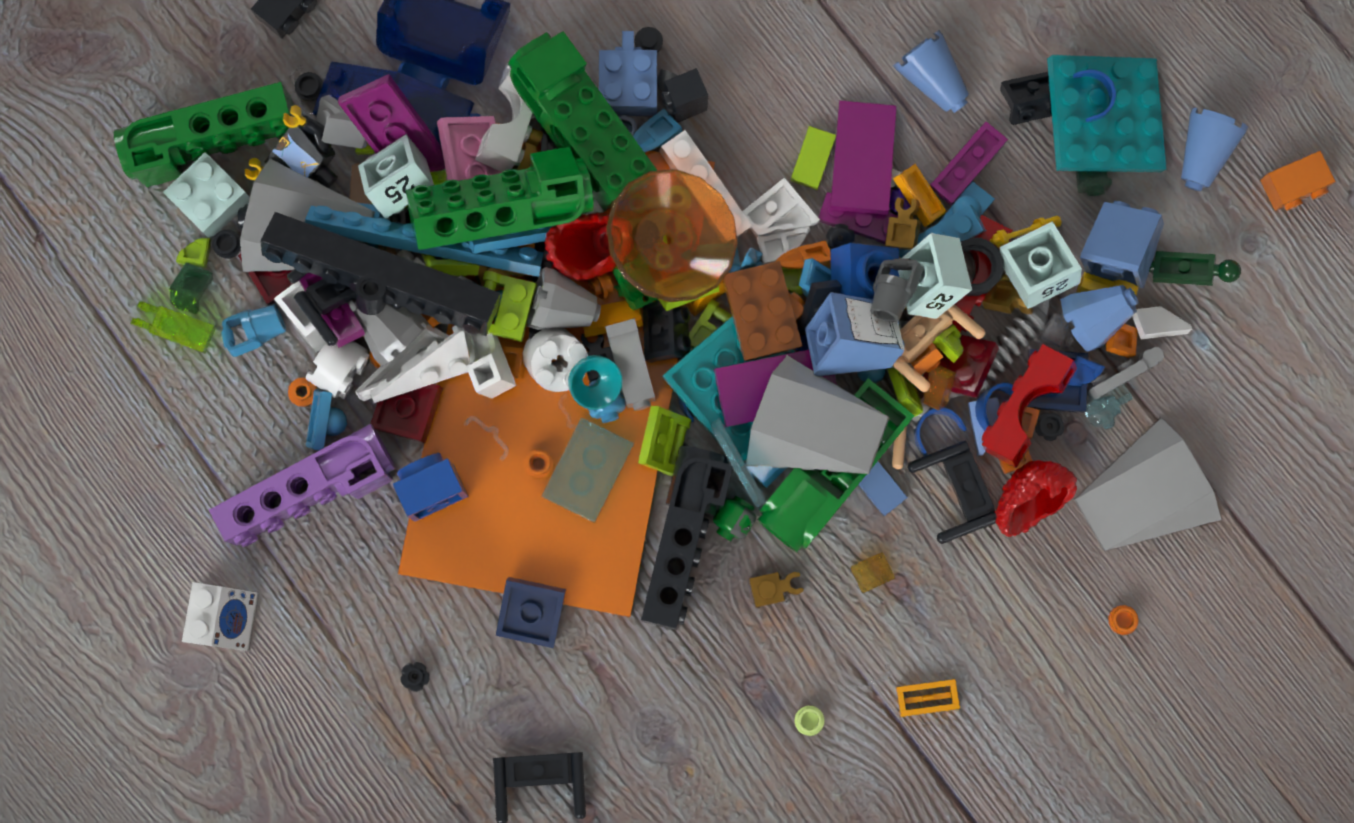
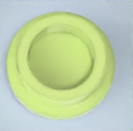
[794,706,824,736]

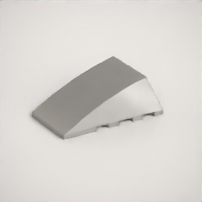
[240,159,375,272]
[746,355,889,474]
[1075,418,1222,551]

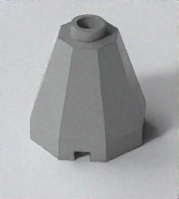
[527,267,601,330]
[353,301,429,366]

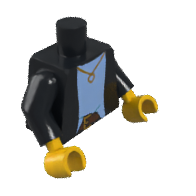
[245,105,338,188]

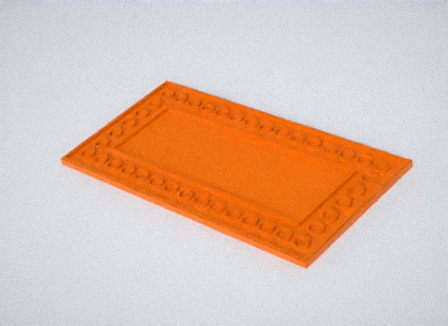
[398,123,715,617]

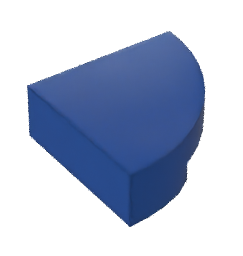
[1068,356,1105,386]

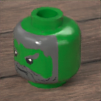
[713,496,756,542]

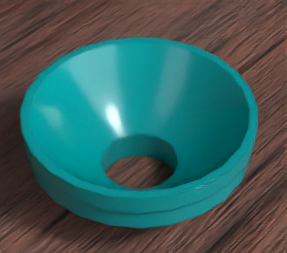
[568,355,623,410]

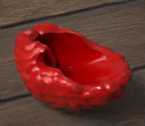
[545,212,632,281]
[995,460,1077,537]

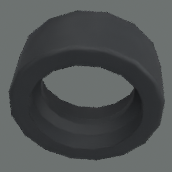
[961,238,1003,296]

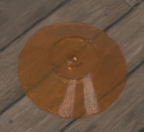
[606,169,738,302]

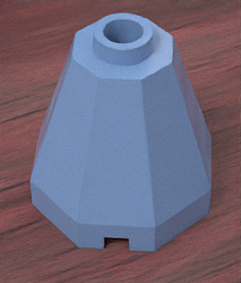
[1060,285,1139,352]

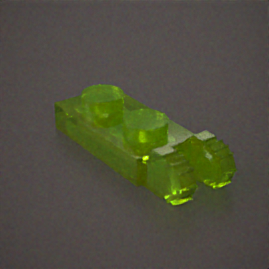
[130,301,216,354]

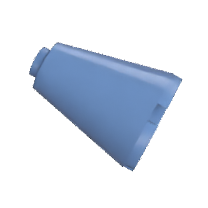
[893,30,969,113]
[1181,107,1248,192]

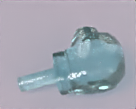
[1085,393,1133,430]

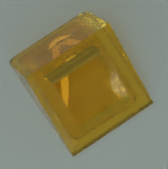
[851,552,895,593]

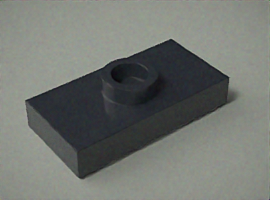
[798,280,842,335]

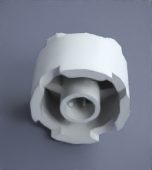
[523,328,588,392]
[305,341,370,399]

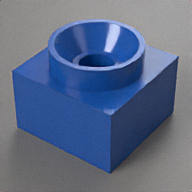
[830,243,899,300]
[393,453,469,521]

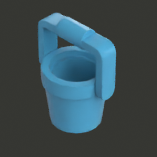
[221,304,286,357]

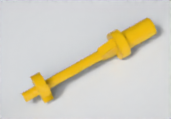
[990,216,1062,248]

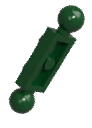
[1148,251,1241,286]

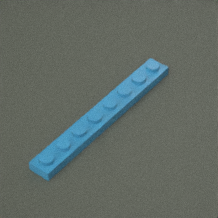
[305,206,544,277]

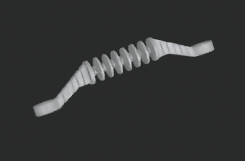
[912,299,1050,423]

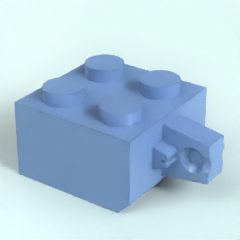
[599,31,657,116]

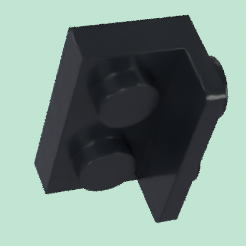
[1000,72,1052,125]
[643,301,691,363]

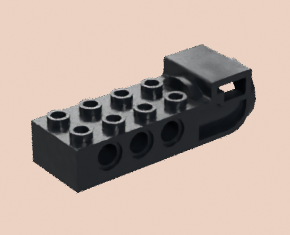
[641,446,733,630]

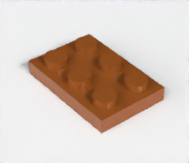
[722,261,802,361]

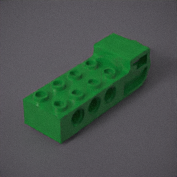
[508,31,658,212]
[114,82,295,187]
[405,147,594,250]
[757,378,915,553]

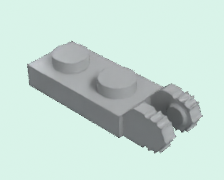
[1087,346,1164,402]

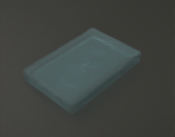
[541,418,634,523]
[711,418,767,507]

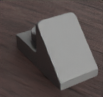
[316,95,367,149]

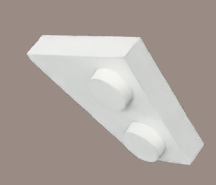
[742,178,820,237]

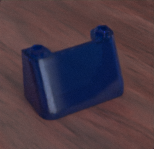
[376,0,511,85]

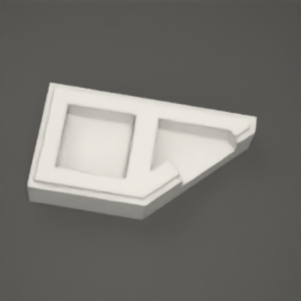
[757,226,810,264]
[1132,306,1192,339]

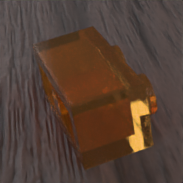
[923,365,956,410]

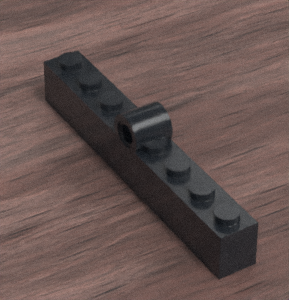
[260,212,500,336]

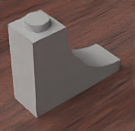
[605,318,655,411]

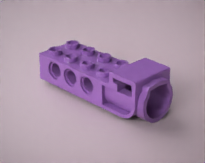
[209,424,396,547]

